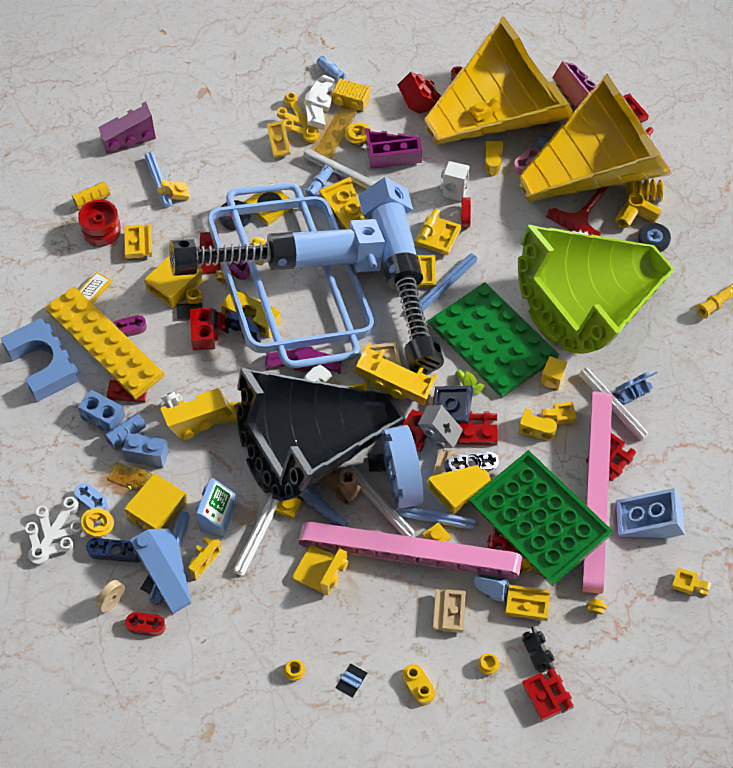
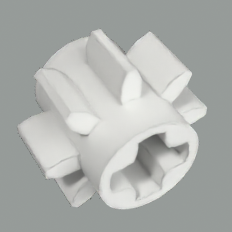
[159,391,183,409]

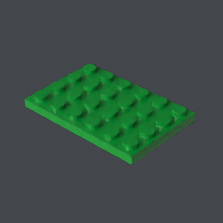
[428,282,559,398]
[469,450,613,586]

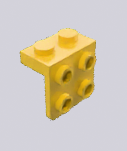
[293,545,349,596]

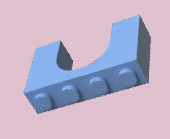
[1,318,79,402]

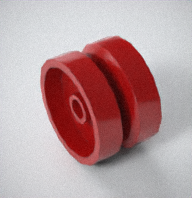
[78,199,121,246]

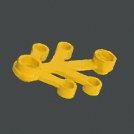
[277,92,325,143]

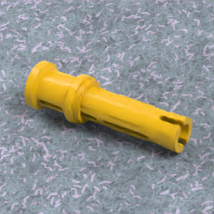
[696,283,733,319]

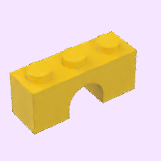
[221,291,281,338]

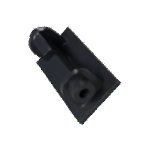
[522,626,555,673]

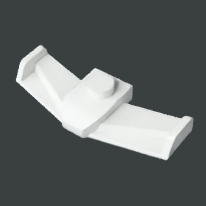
[304,75,335,130]

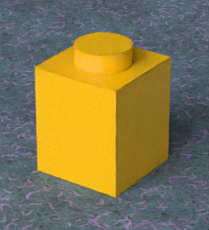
[540,356,567,390]

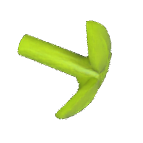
[455,369,485,395]

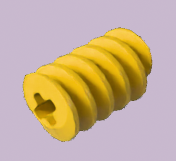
[625,179,664,202]

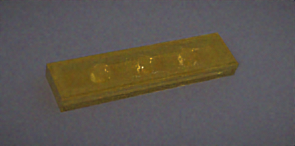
[315,105,357,159]

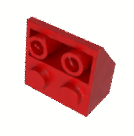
[397,71,441,114]

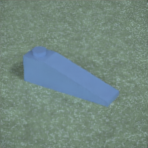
[130,528,191,614]

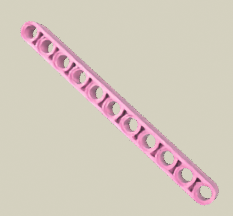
[582,391,612,594]
[298,522,522,579]

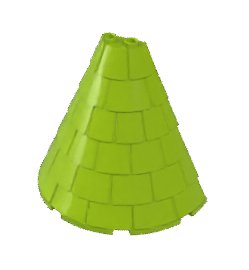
[518,225,674,354]

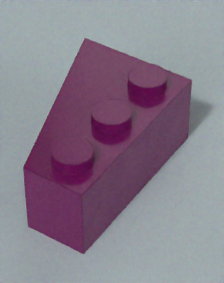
[98,101,156,153]
[365,128,423,169]

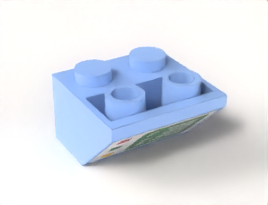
[195,478,237,537]

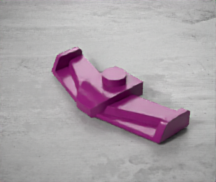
[265,346,342,374]

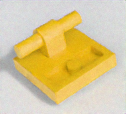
[414,209,461,256]

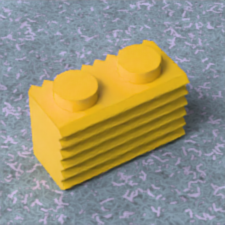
[332,78,371,111]

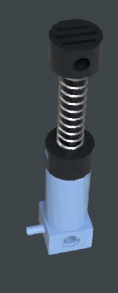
[358,177,444,374]
[169,219,385,276]

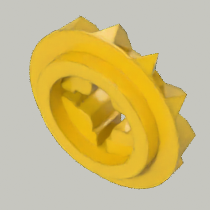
[345,122,372,146]
[81,508,114,538]

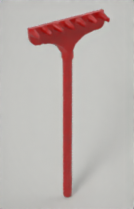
[546,127,654,236]

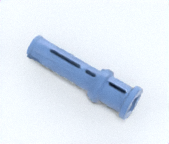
[298,487,348,527]

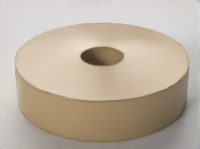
[95,580,125,612]

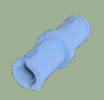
[316,56,346,81]
[305,165,333,197]

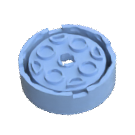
[382,425,423,509]

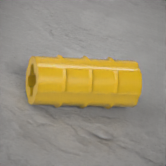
[72,181,111,210]

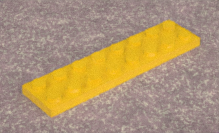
[44,286,165,400]

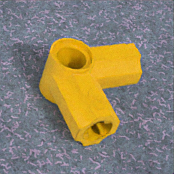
[615,193,663,229]

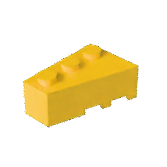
[160,388,233,442]

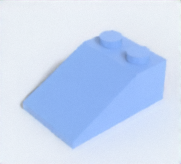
[616,488,685,538]

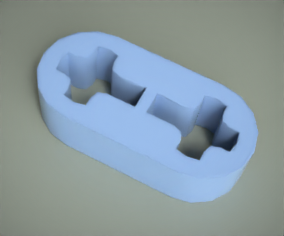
[75,483,108,511]

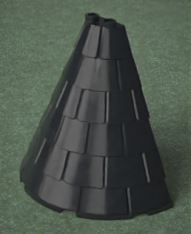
[236,368,405,501]

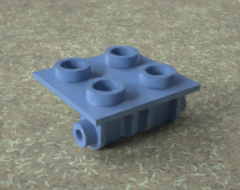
[612,371,657,405]

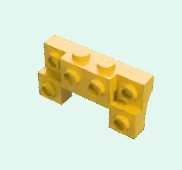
[354,342,438,405]

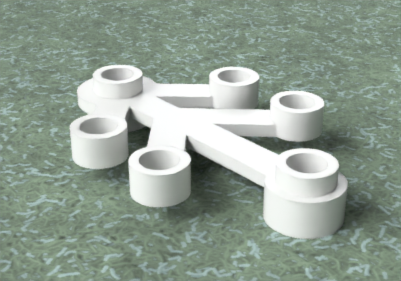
[25,497,83,565]

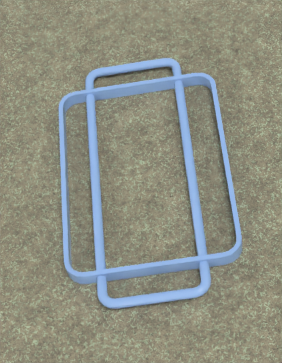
[208,183,374,368]

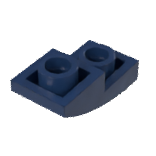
[227,311,262,343]

